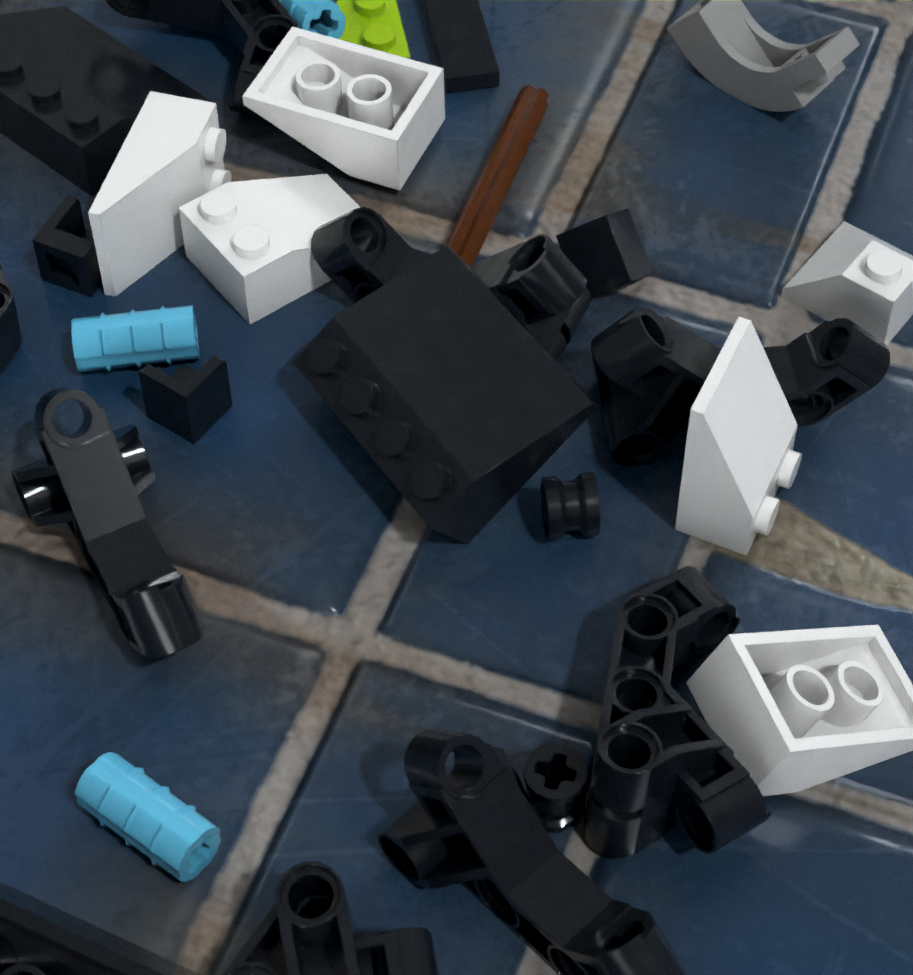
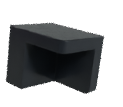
[32,196,103,298]
[556,208,652,298]
[138,355,233,445]

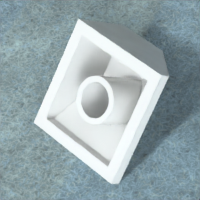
[781,221,913,346]

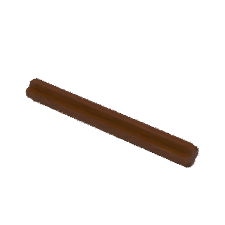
[444,85,548,266]

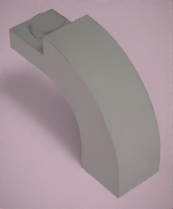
[667,0,860,112]

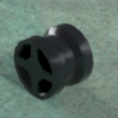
[540,472,600,540]

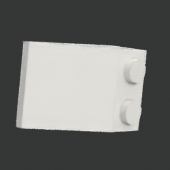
[242,26,445,191]
[88,91,232,297]
[179,174,361,325]
[675,317,802,556]
[686,625,913,796]

